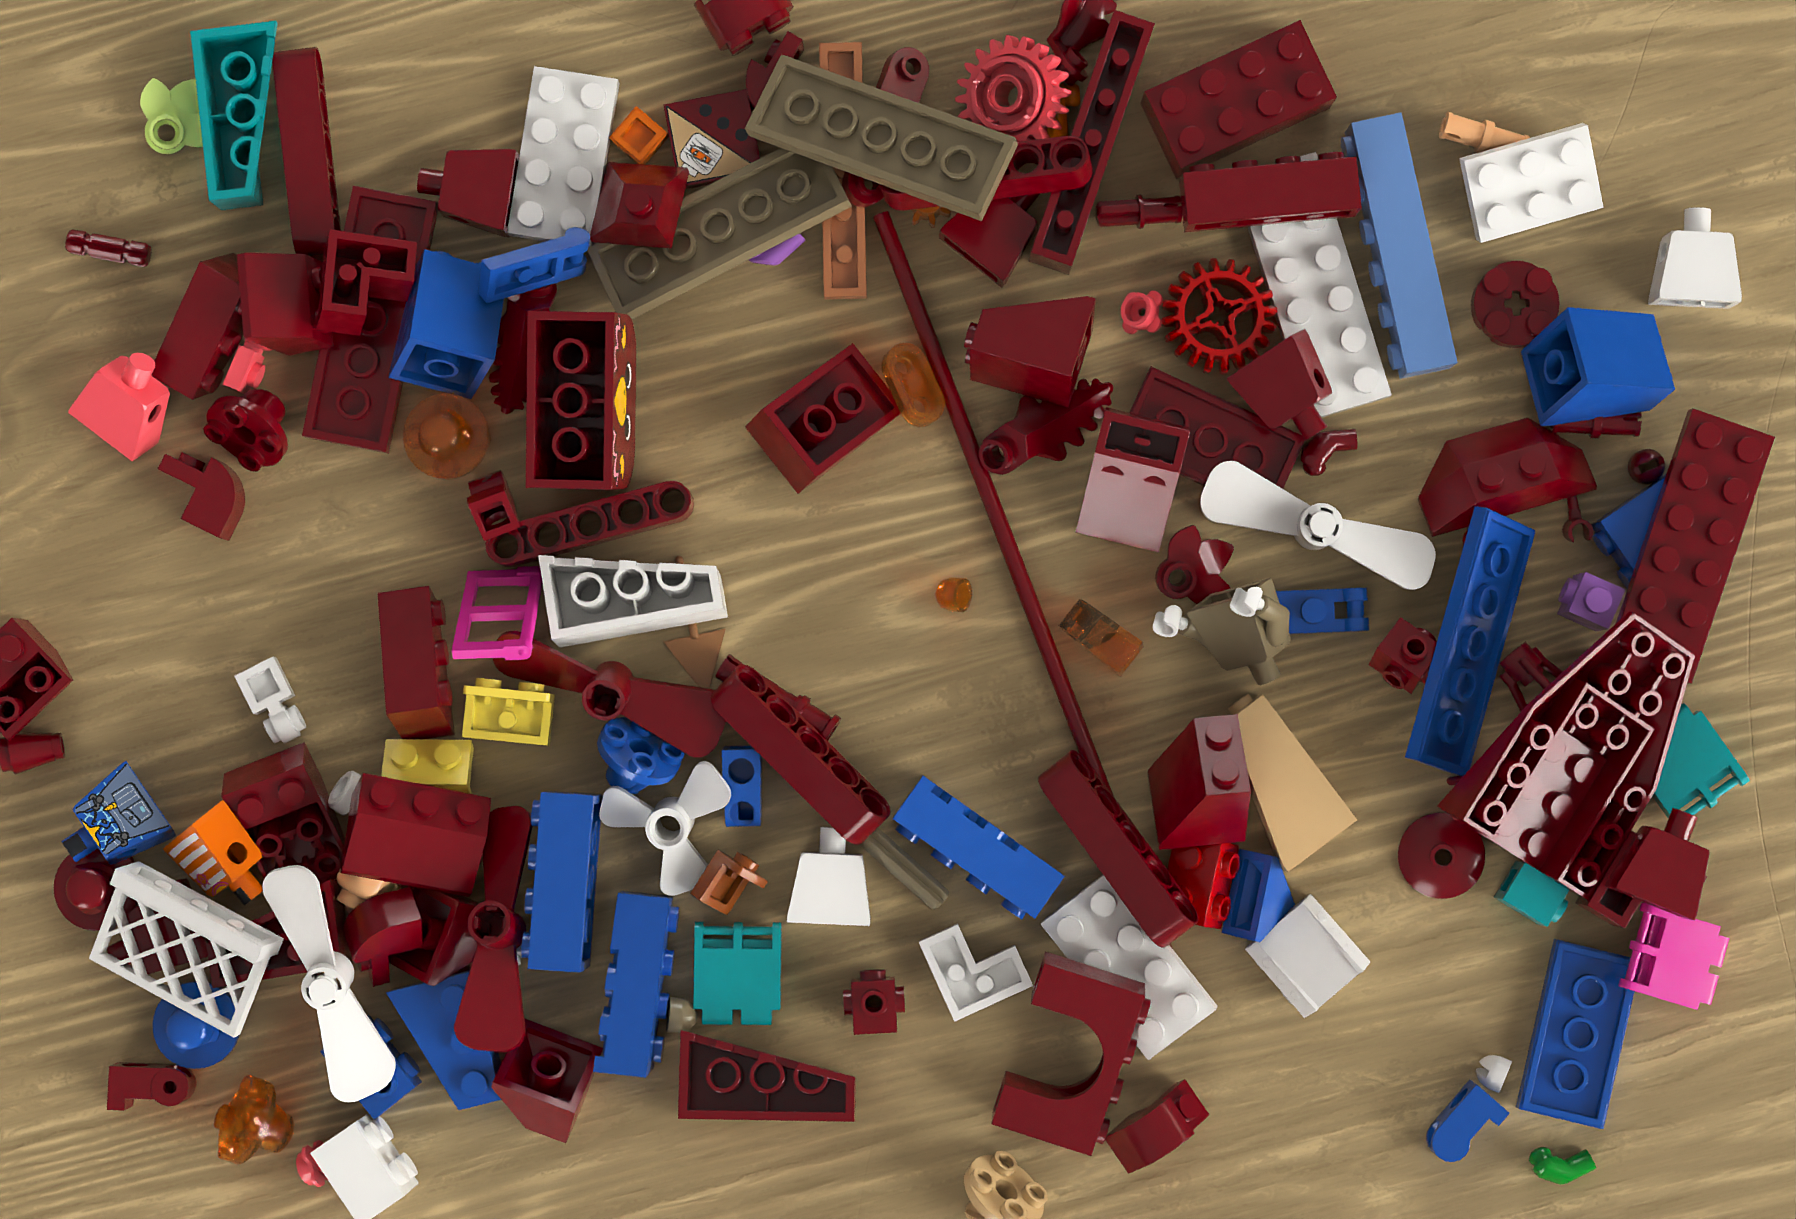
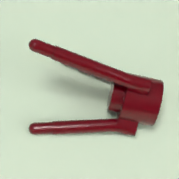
[1499,641,1563,712]

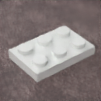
[1459,123,1604,243]

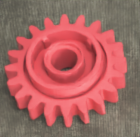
[955,35,1071,142]

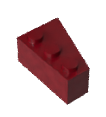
[152,253,243,400]
[206,880,353,988]

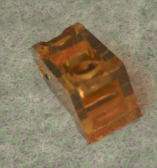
[1058,599,1144,677]

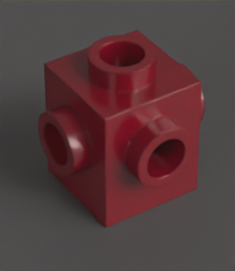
[1368,617,1437,694]
[843,969,905,1035]

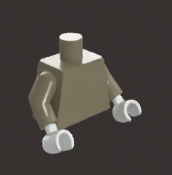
[1153,578,1291,685]

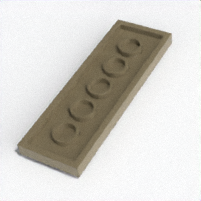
[745,54,1018,221]
[588,148,852,319]

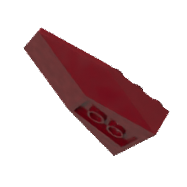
[1437,611,1695,900]

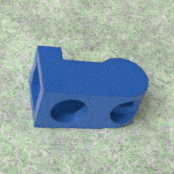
[722,745,763,827]
[1426,1079,1510,1162]

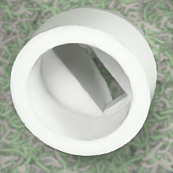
[1476,1055,1512,1093]

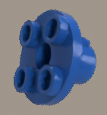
[597,717,685,794]
[153,981,242,1069]

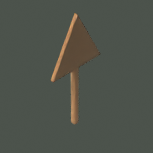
[663,556,726,689]

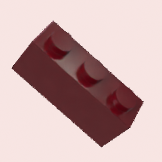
[340,773,491,897]

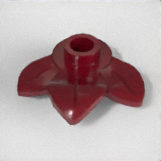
[1155,525,1234,604]

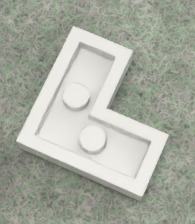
[919,923,1033,1022]

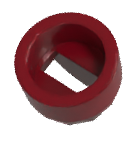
[1628,449,1665,484]

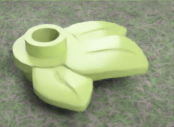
[140,78,203,154]

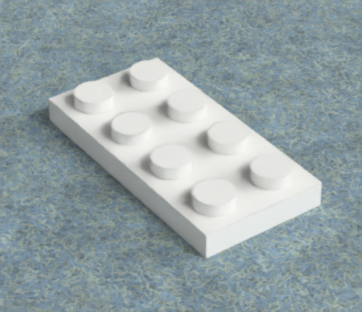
[507,66,620,247]
[1041,875,1217,1060]

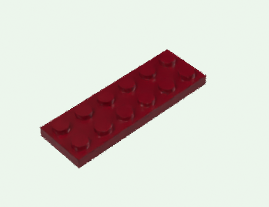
[302,186,438,454]
[1616,408,1775,684]

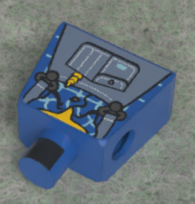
[61,761,176,865]

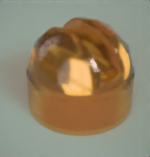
[935,577,972,612]

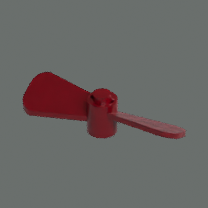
[493,631,726,758]
[454,806,533,1052]

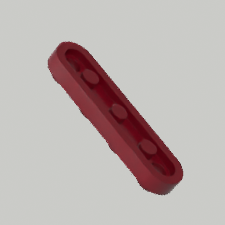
[842,47,929,207]

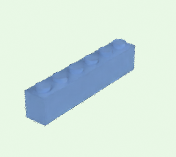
[1341,112,1458,379]

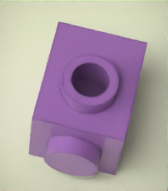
[1557,572,1626,631]

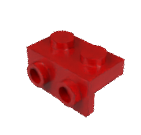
[1167,843,1240,929]

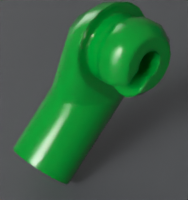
[1529,1147,1596,1185]

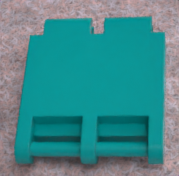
[1652,703,1750,818]
[693,922,782,1025]

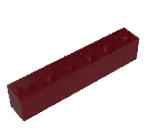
[1029,10,1155,275]

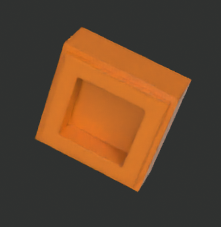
[609,106,669,164]

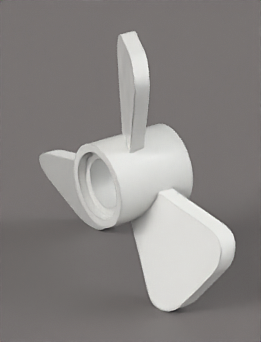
[599,761,731,896]

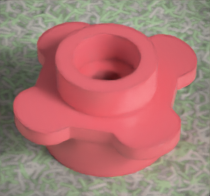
[1121,291,1163,334]
[296,1140,328,1187]

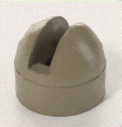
[666,997,698,1033]

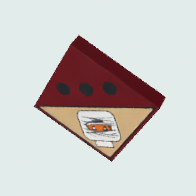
[663,89,760,189]

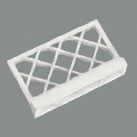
[89,861,284,1038]

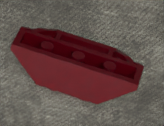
[1418,417,1597,537]

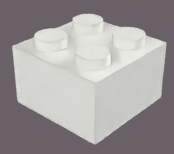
[310,1113,419,1219]

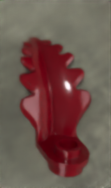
[1046,0,1117,86]
[489,283,557,414]
[979,378,1113,475]

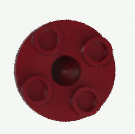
[203,389,288,472]
[54,848,138,931]

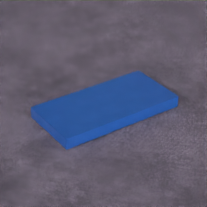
[1516,939,1635,1129]

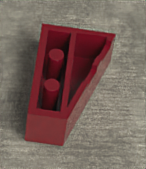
[378,586,455,739]

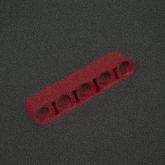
[272,47,341,256]
[878,136,1093,211]
[485,481,694,567]
[710,664,891,845]
[1038,750,1199,948]

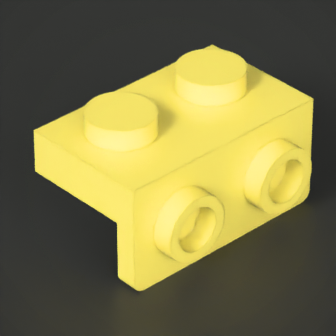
[462,678,555,746]
[381,739,474,794]

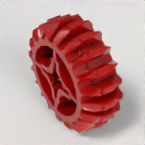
[1161,258,1277,375]

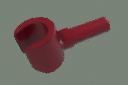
[1562,495,1594,543]

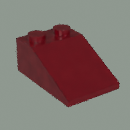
[745,343,905,494]

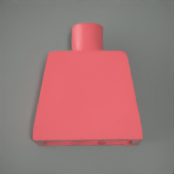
[68,353,170,461]

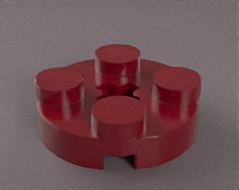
[1471,261,1560,348]

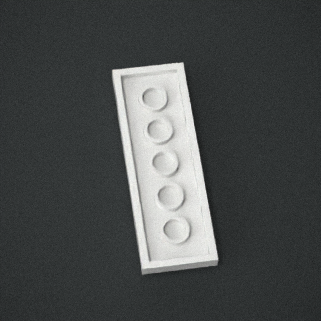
[1248,152,1392,417]

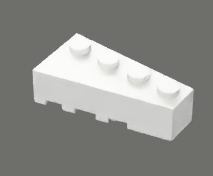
[538,555,728,648]

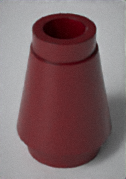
[0,732,65,774]

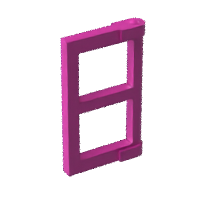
[452,566,543,660]

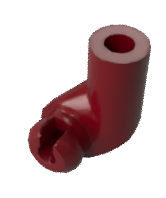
[1301,429,1358,476]

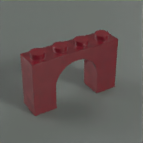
[991,951,1151,1156]

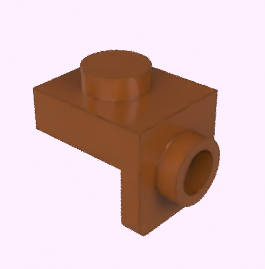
[690,850,768,915]

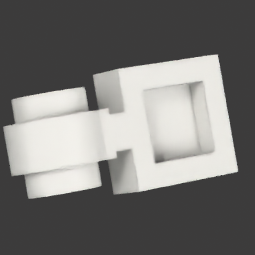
[235,656,306,743]

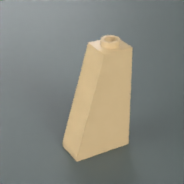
[1228,693,1357,872]

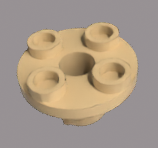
[964,1151,1048,1219]

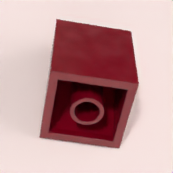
[964,296,1096,408]
[1147,714,1251,850]

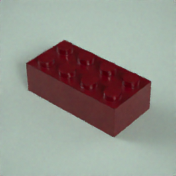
[1140,20,1337,179]

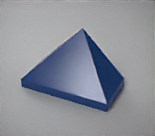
[1221,849,1295,942]

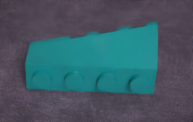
[190,21,278,210]

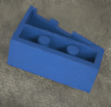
[386,970,501,1110]

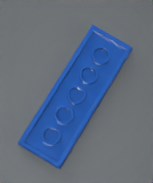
[1405,506,1535,776]

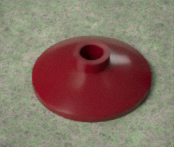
[1398,812,1485,899]

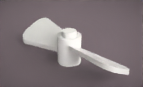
[1200,461,1436,590]
[262,865,396,1102]

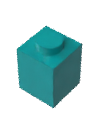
[1494,861,1569,927]

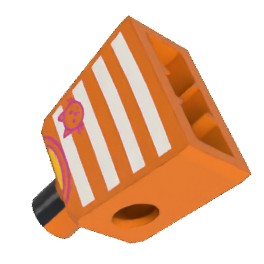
[163,800,263,906]

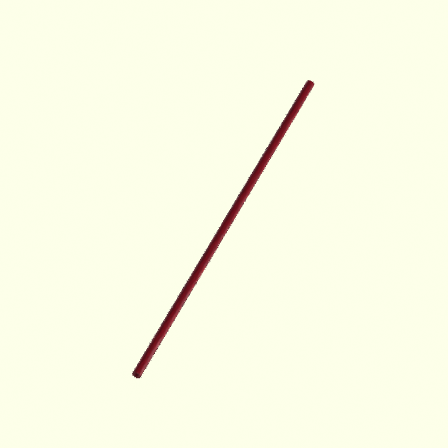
[873,211,1173,949]

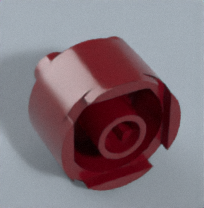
[694,0,794,56]

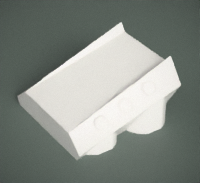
[1245,894,1370,1018]

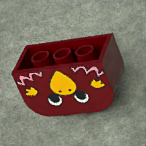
[526,311,636,490]

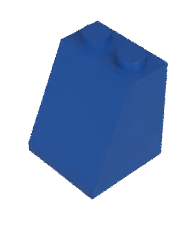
[389,249,504,399]
[1521,307,1675,426]

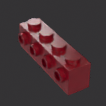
[1179,152,1362,232]

